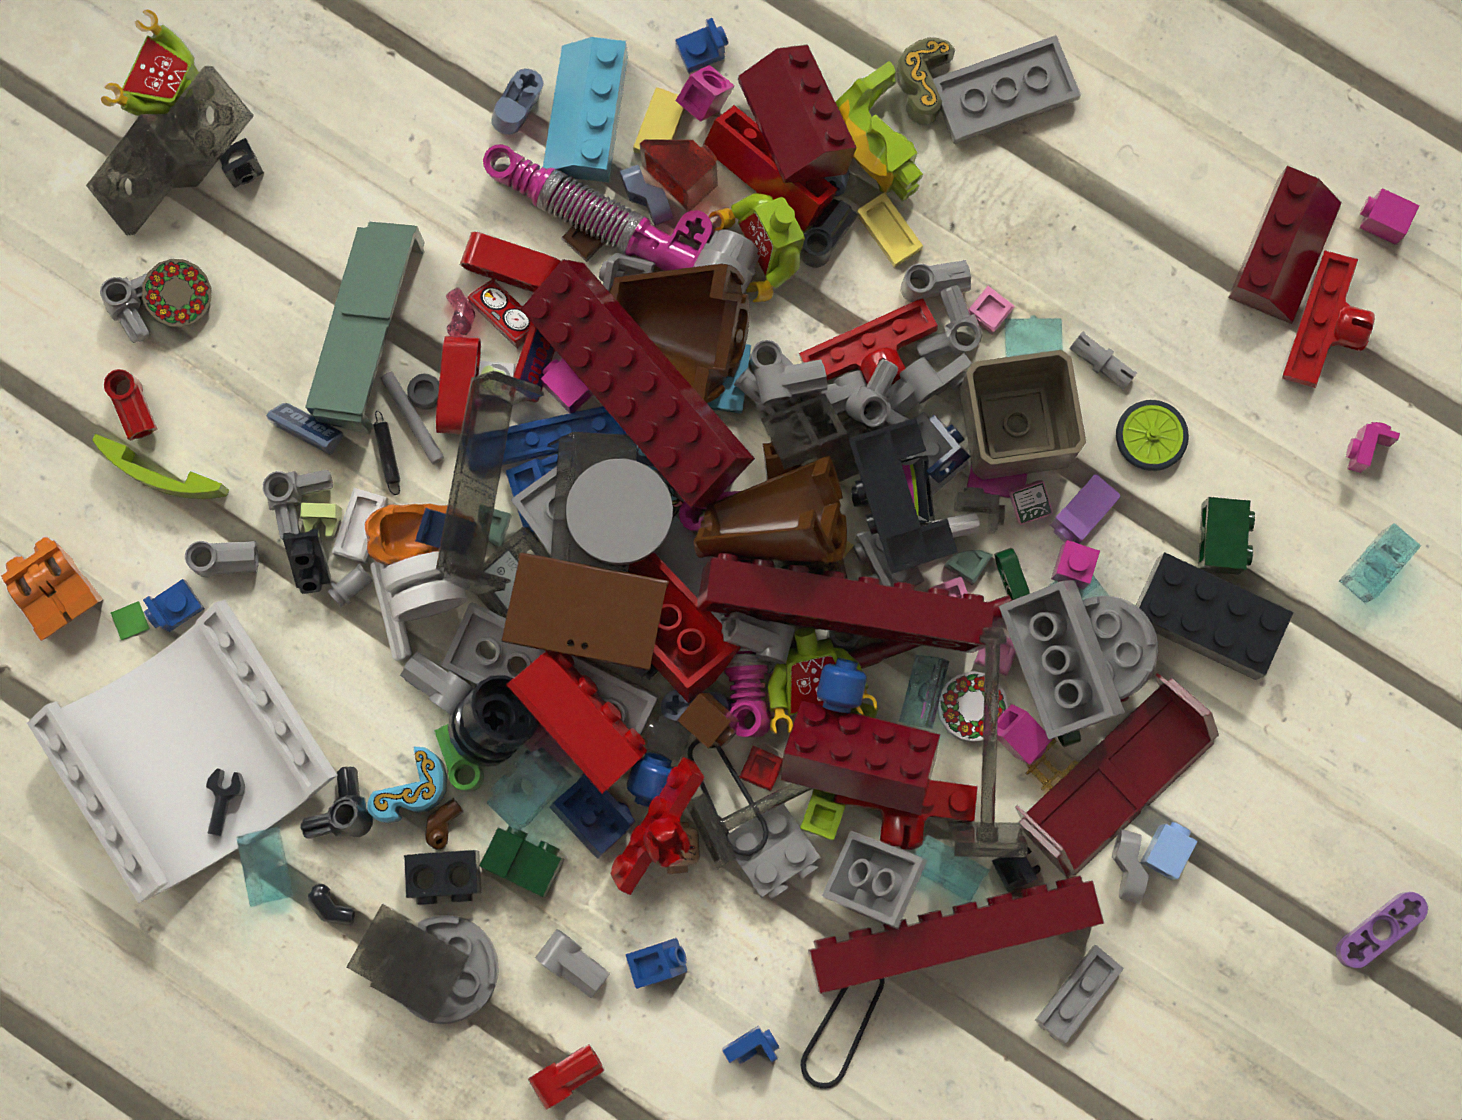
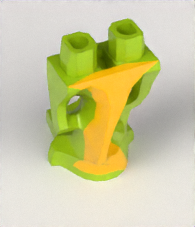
[835,61,923,202]

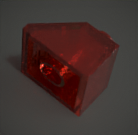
[639,139,718,212]

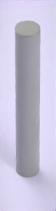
[381,371,444,464]

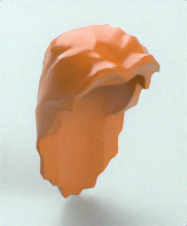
[364,503,476,565]

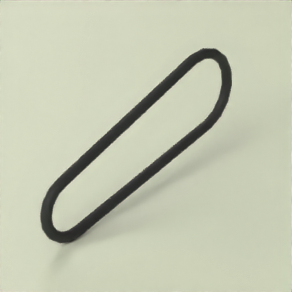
[687,739,769,856]
[801,978,885,1088]

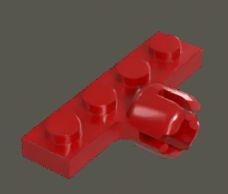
[1282,250,1375,388]
[799,298,938,386]
[610,757,705,895]
[834,780,978,850]

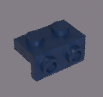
[549,773,635,859]

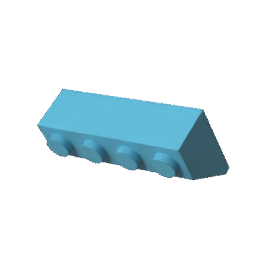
[543,37,628,183]

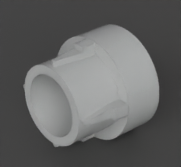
[693,230,760,294]

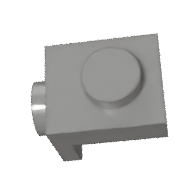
[599,253,655,292]
[927,354,972,396]

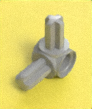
[100,273,149,343]
[916,285,982,360]
[846,359,909,430]
[263,470,333,540]

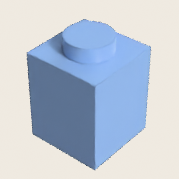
[1140,822,1198,880]

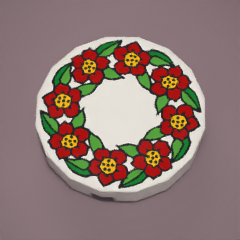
[937,671,1008,742]

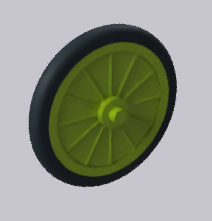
[1116,400,1189,471]

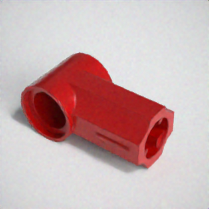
[103,369,157,441]
[528,1044,605,1110]

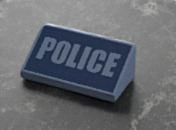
[266,403,343,455]

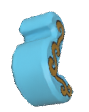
[367,747,447,823]

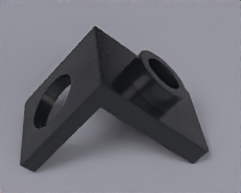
[216,138,264,188]

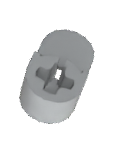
[1112,829,1149,904]

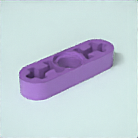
[1336,892,1428,968]

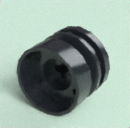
[448,675,539,767]

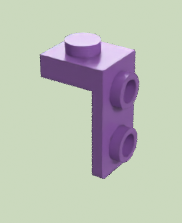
[1050,475,1120,544]

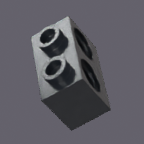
[404,850,482,905]

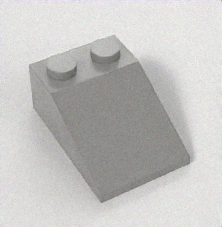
[822,830,927,928]

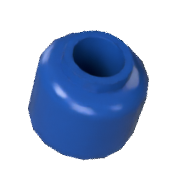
[817,658,867,713]
[626,752,674,807]

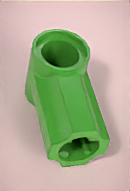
[434,724,484,792]

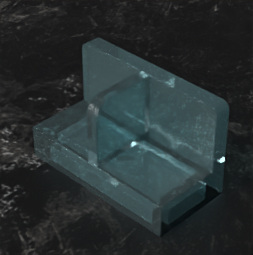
[236,826,293,907]
[914,835,990,902]

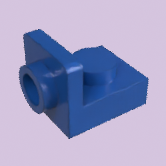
[675,18,728,73]
[143,579,205,632]
[625,938,687,989]
[722,1025,780,1064]

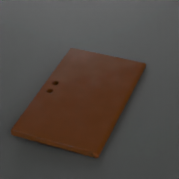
[501,552,669,671]

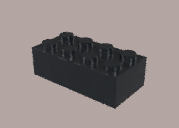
[1136,552,1294,680]

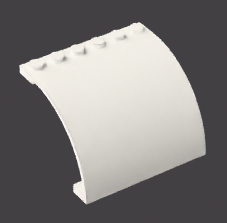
[27,600,337,904]

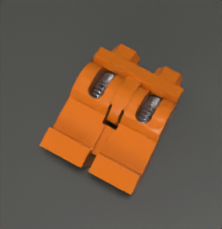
[1,537,103,641]

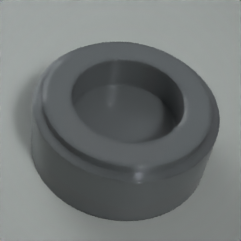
[407,374,439,410]

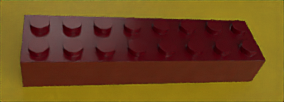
[521,259,755,508]
[697,554,995,653]
[808,876,1104,994]

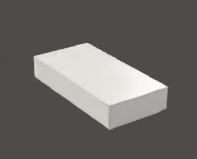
[332,488,388,564]

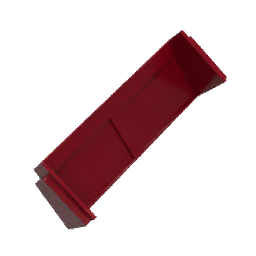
[1015,673,1219,878]

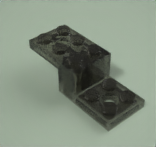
[86,66,254,236]

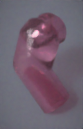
[446,288,475,337]

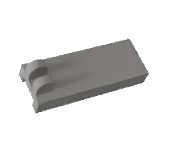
[1035,945,1124,1044]

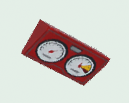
[467,279,533,349]

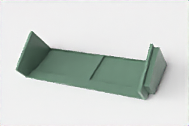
[305,221,425,435]

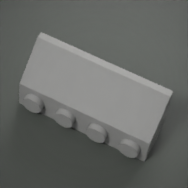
[999,580,1125,740]

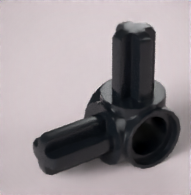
[300,766,373,839]

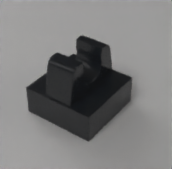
[991,846,1041,892]

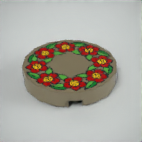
[142,259,211,327]

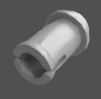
[327,564,374,607]

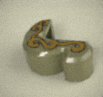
[897,37,955,125]

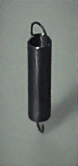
[373,410,401,495]

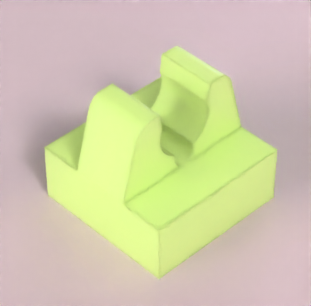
[300,503,342,537]

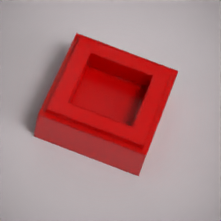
[739,745,783,792]

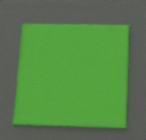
[111,601,150,640]

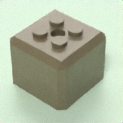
[959,349,1086,480]

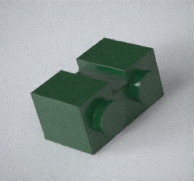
[1198,497,1255,575]
[479,825,565,898]

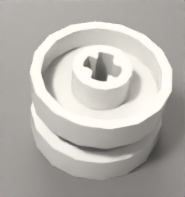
[380,551,468,622]

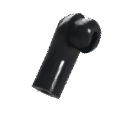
[308,883,355,925]

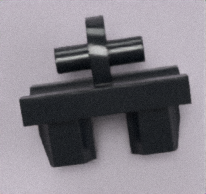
[283,529,331,594]

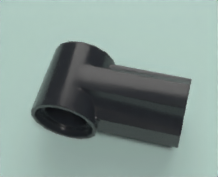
[801,198,857,268]

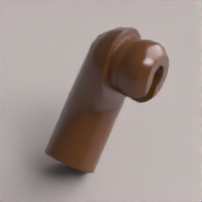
[425,798,464,850]

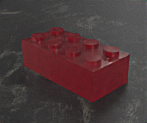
[781,701,940,815]

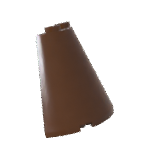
[610,263,750,403]
[694,456,847,563]

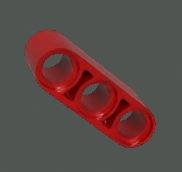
[460,232,561,293]
[436,336,481,435]

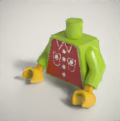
[101,10,210,120]
[709,193,805,302]
[768,627,878,735]

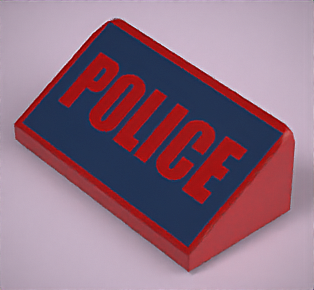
[510,325,555,403]

